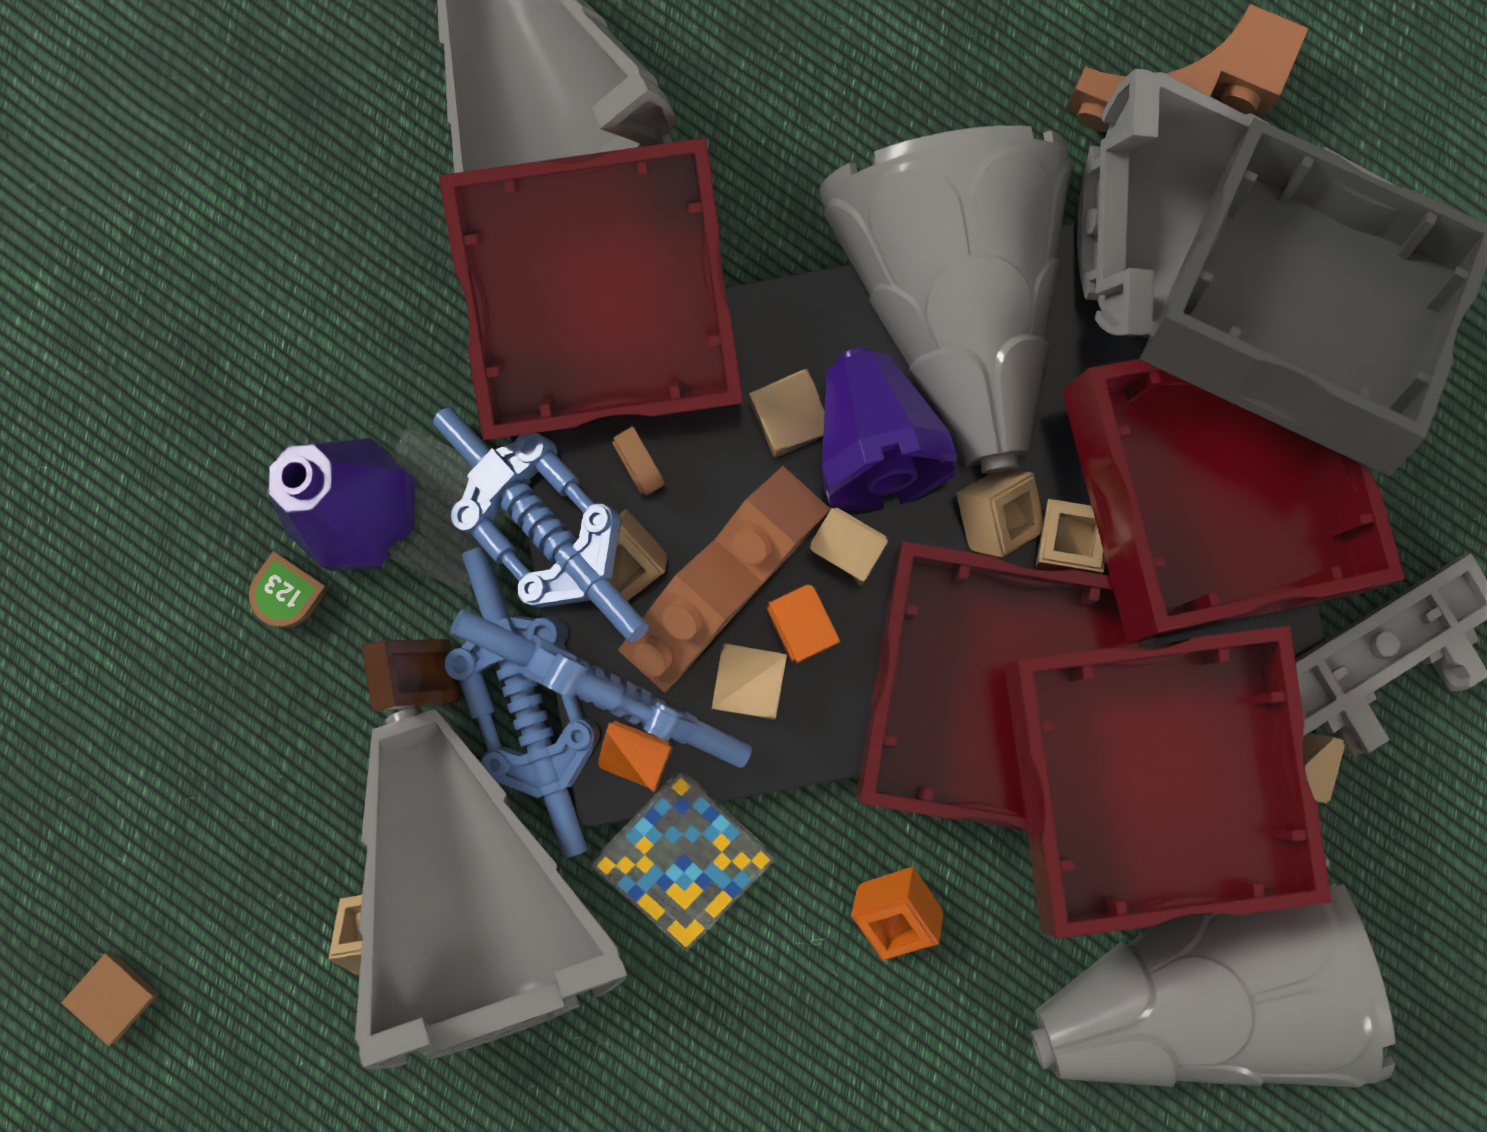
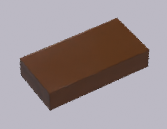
[361,639,461,711]

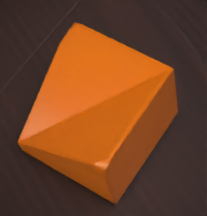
[766,585,840,665]
[598,721,673,792]
[851,866,943,961]

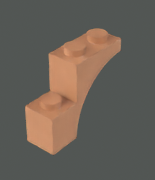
[1065,4,1309,132]
[618,466,831,693]

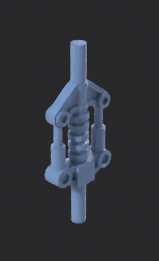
[433,407,649,643]
[445,547,600,859]
[451,609,752,768]

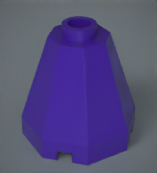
[822,347,957,513]
[269,438,415,571]

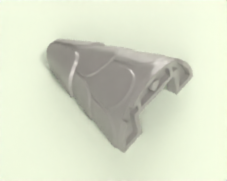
[437,0,677,173]
[1077,69,1396,338]
[820,125,1071,474]
[355,708,627,1069]
[1030,853,1396,1088]

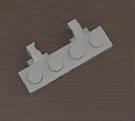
[1295,553,1487,755]

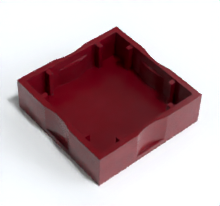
[438,138,743,440]
[1062,359,1405,644]
[855,541,1156,831]
[1004,626,1332,939]

